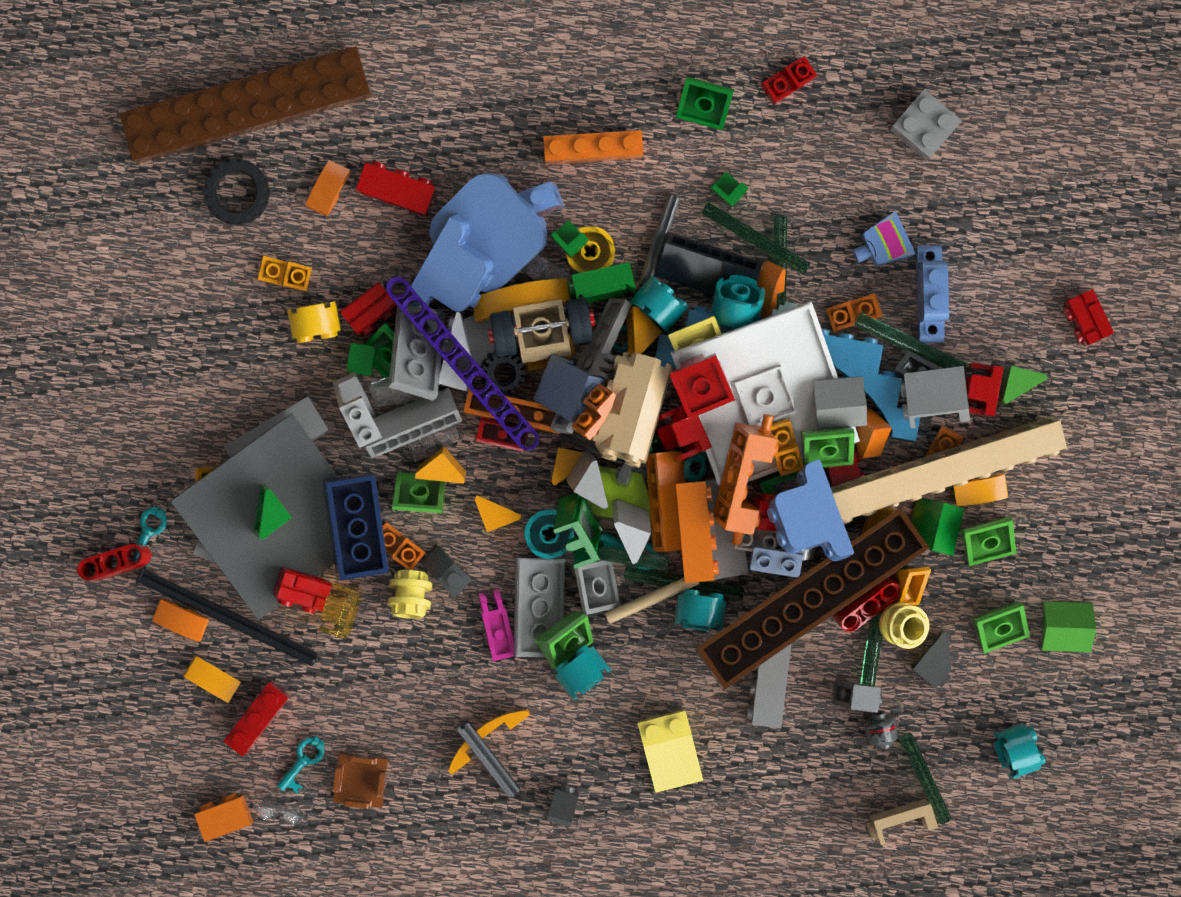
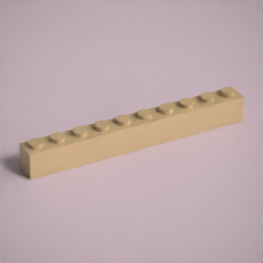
[830,416,1067,523]

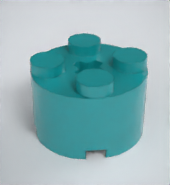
[711,275,765,328]
[630,276,689,333]
[524,509,574,559]
[674,589,727,632]
[555,645,612,701]
[993,723,1046,780]

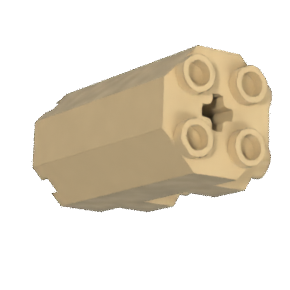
[592,352,673,468]

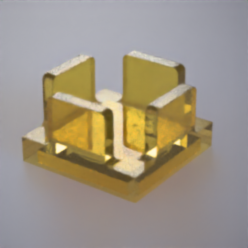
[318,583,364,640]

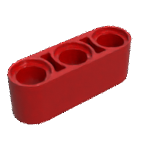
[77,544,152,581]
[832,576,901,633]

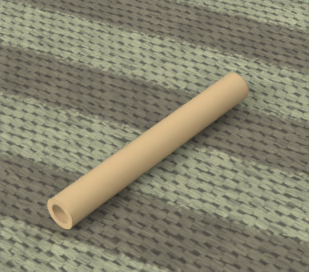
[605,578,700,624]

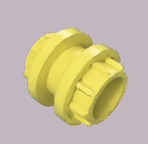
[387,570,432,619]
[879,602,929,649]

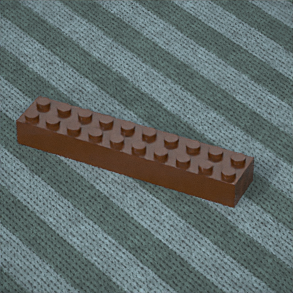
[119,46,372,164]
[695,508,929,690]

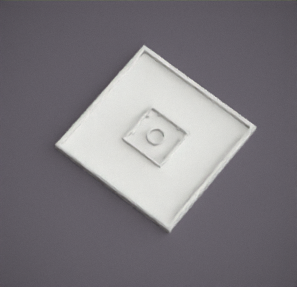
[671,301,860,487]

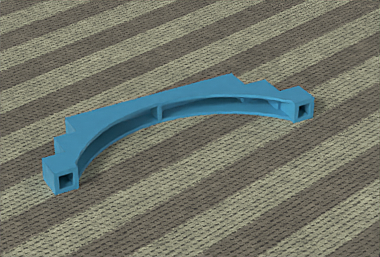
[655,306,920,442]

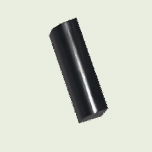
[655,232,763,295]

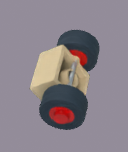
[488,298,595,363]

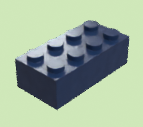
[322,472,389,581]

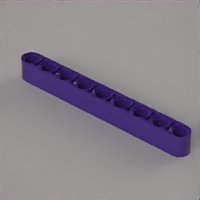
[386,277,539,451]

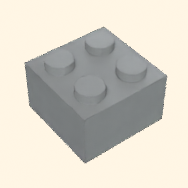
[890,89,962,162]

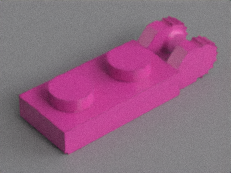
[478,589,514,661]

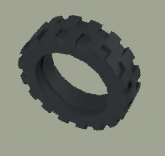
[203,159,270,225]

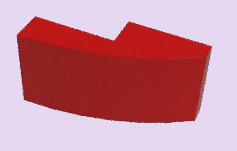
[761,56,818,105]

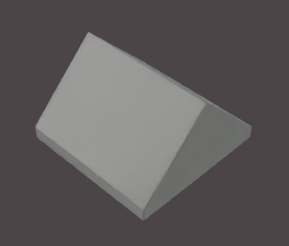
[813,376,867,430]
[566,450,608,509]
[612,499,651,564]
[574,559,621,615]

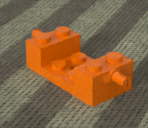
[713,414,778,545]

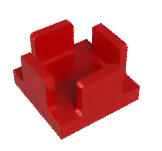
[669,353,735,419]
[965,362,1004,418]
[656,405,712,462]

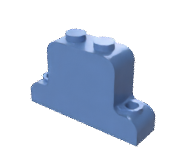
[411,214,493,312]
[915,245,949,344]
[767,459,854,561]

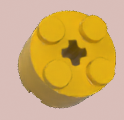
[566,226,615,274]
[287,301,341,343]

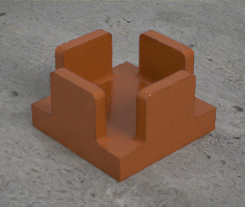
[333,753,388,809]

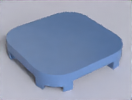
[430,172,548,292]

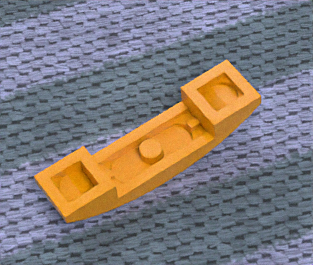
[473,278,571,323]
[448,709,530,775]

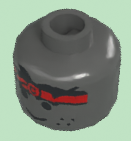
[864,710,898,749]

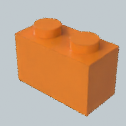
[194,793,253,842]

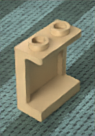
[866,799,938,845]

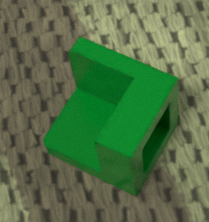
[710,172,749,209]
[550,221,589,258]
[346,343,375,377]

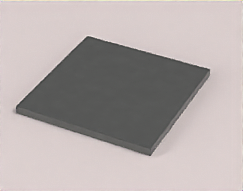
[170,413,338,620]

